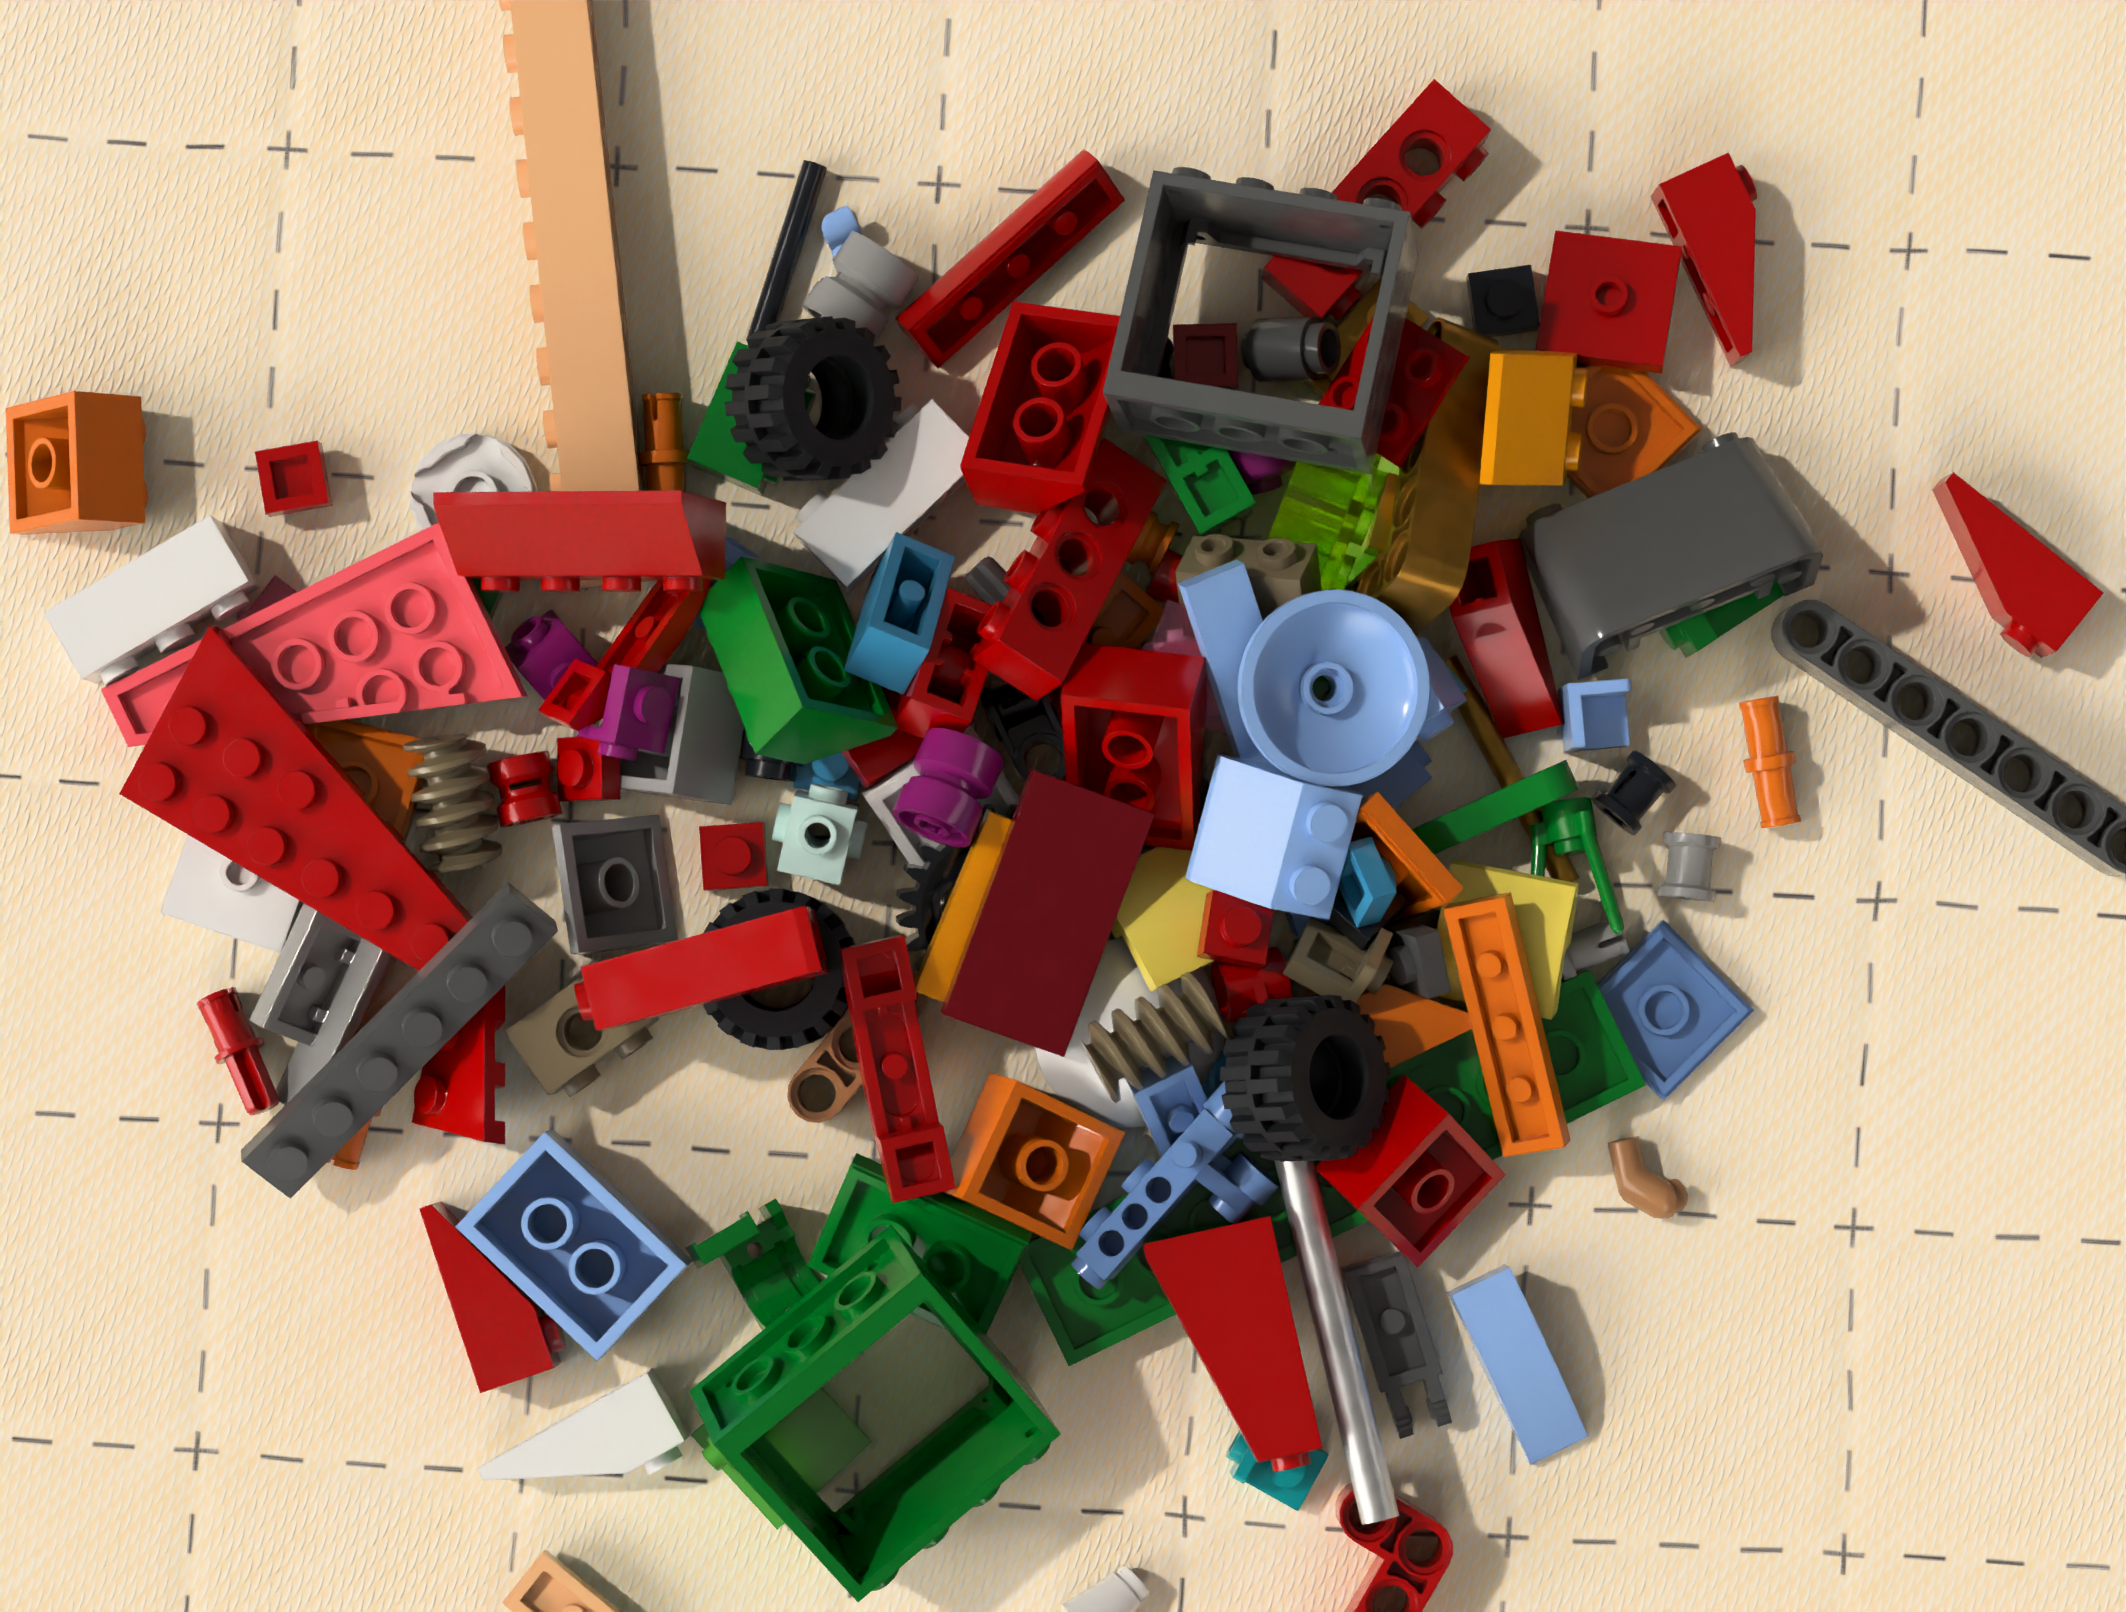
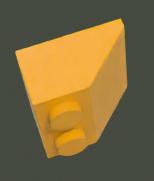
[1479,348,1588,486]

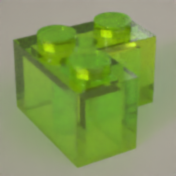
[1267,453,1388,590]

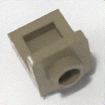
[1283,917,1393,1003]

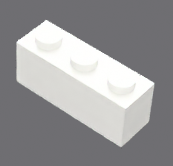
[793,399,969,593]
[43,515,261,686]

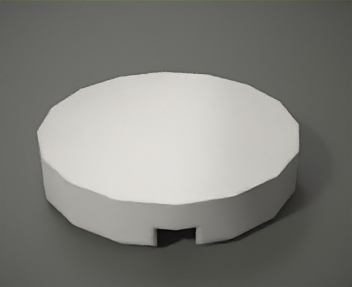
[410,434,538,531]

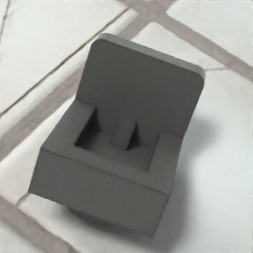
[1385,909,1451,999]

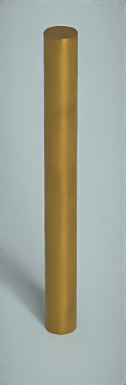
[1444,654,1579,882]

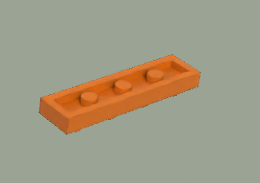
[1443,892,1571,1157]

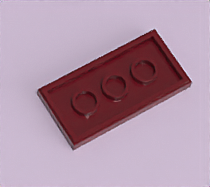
[941,768,1155,1057]

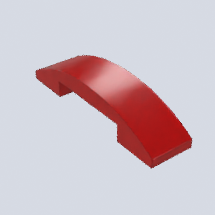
[538,580,712,731]
[839,934,956,1203]

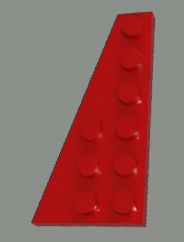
[119,626,473,971]

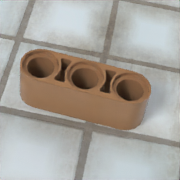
[787,968,929,1123]

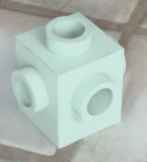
[772,783,868,885]

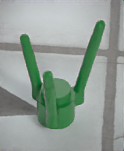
[1529,797,1624,934]

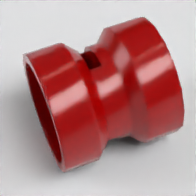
[487,751,563,828]

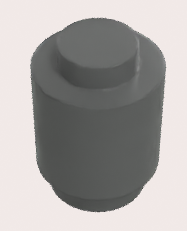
[1241,317,1341,382]

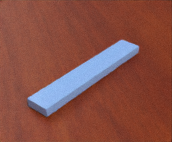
[1178,559,1332,938]

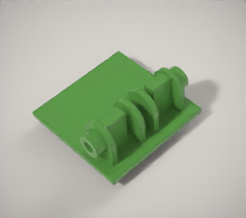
[691,1387,872,1530]

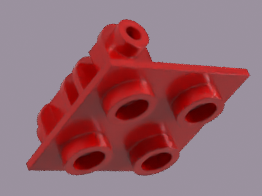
[1318,316,1470,468]

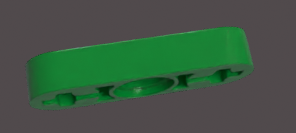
[1412,760,1579,855]

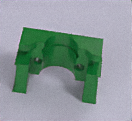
[685,1198,820,1330]

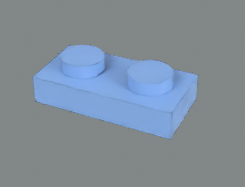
[1126,1056,1207,1157]

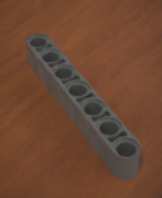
[1771,600,2126,876]

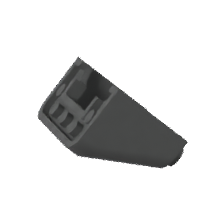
[1519,432,1823,680]

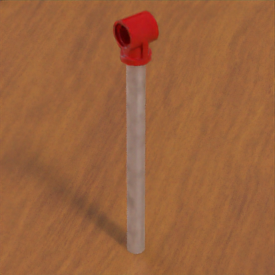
[1211,946,1399,1524]

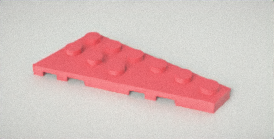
[101,522,528,747]

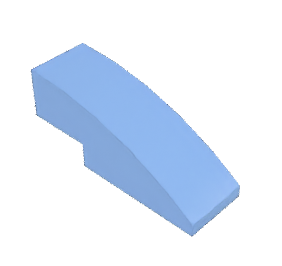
[1447,1264,1588,1465]

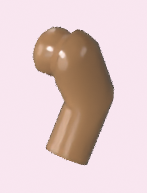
[1607,1136,1688,1219]

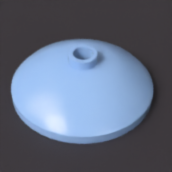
[1237,590,1430,787]

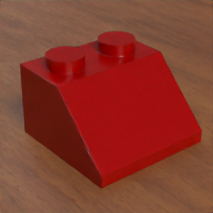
[1315,1074,1506,1268]

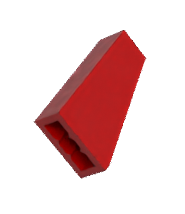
[574,905,830,1031]
[1143,1216,1322,1472]

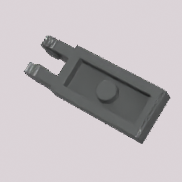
[1341,1250,1452,1439]

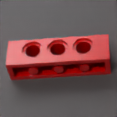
[1261,79,1491,322]
[972,438,1167,701]

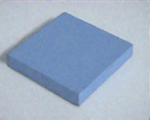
[1597,920,1754,1100]

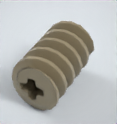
[403,734,503,872]
[1081,972,1229,1103]

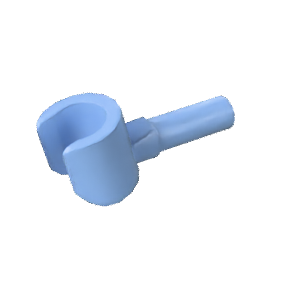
[821,206,862,258]

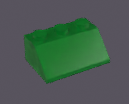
[699,556,898,764]

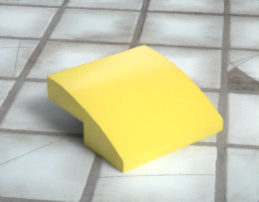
[1111,847,1215,992]
[1437,859,1579,1020]

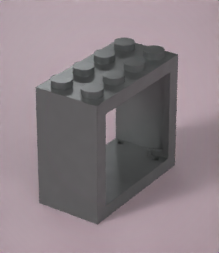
[1103,167,1419,475]

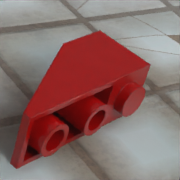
[1449,538,1564,739]

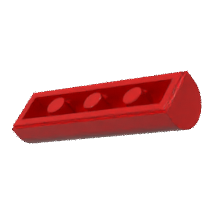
[894,149,1125,369]

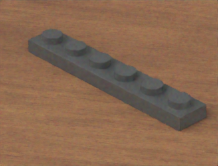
[241,882,558,1199]

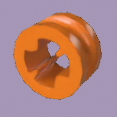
[1126,511,1180,576]

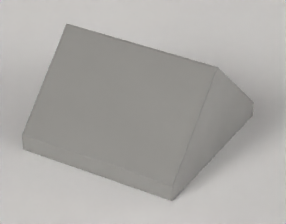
[552,815,678,955]

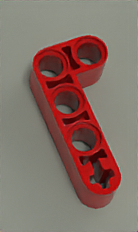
[1335,1483,1453,1612]

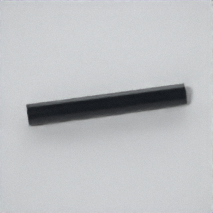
[746,160,827,341]

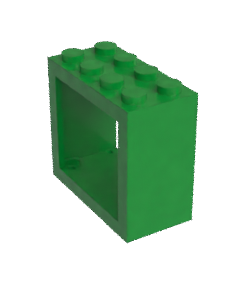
[689,1225,1061,1602]

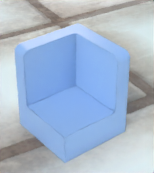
[1558,678,1631,753]

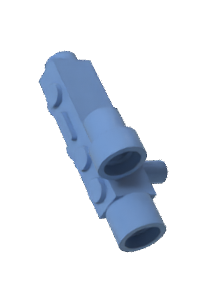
[1071,1081,1279,1290]

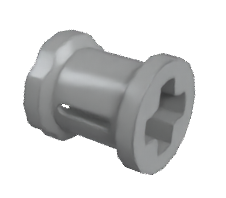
[1657,832,1721,902]

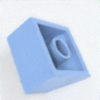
[1185,754,1363,920]

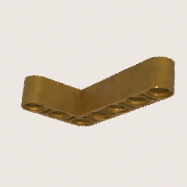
[1343,318,1500,637]

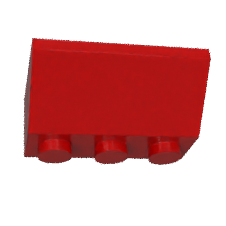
[960,301,1120,514]

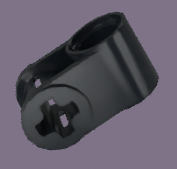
[979,683,1066,784]

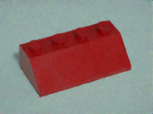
[433,490,726,592]

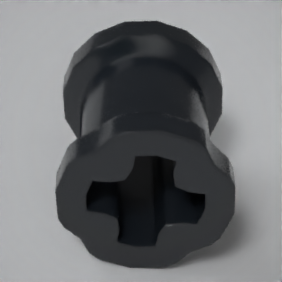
[1591,750,1677,835]

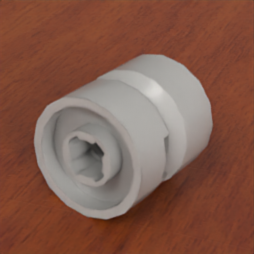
[802,231,919,345]

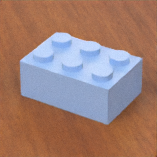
[455,1129,693,1361]

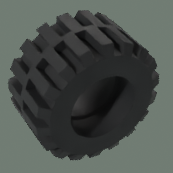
[725,316,902,482]
[703,888,855,1050]
[1220,995,1391,1162]

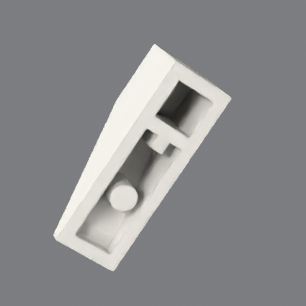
[477,1368,690,1481]

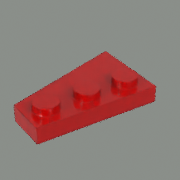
[411,985,505,1145]

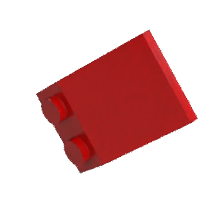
[1061,643,1207,851]

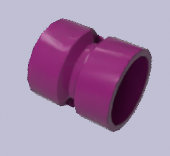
[893,728,1004,847]

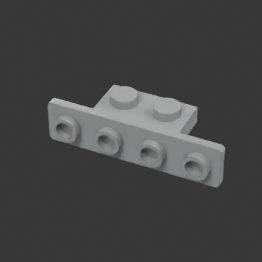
[250,904,391,1105]

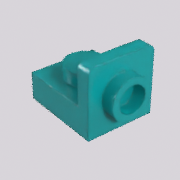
[1226,1431,1329,1511]

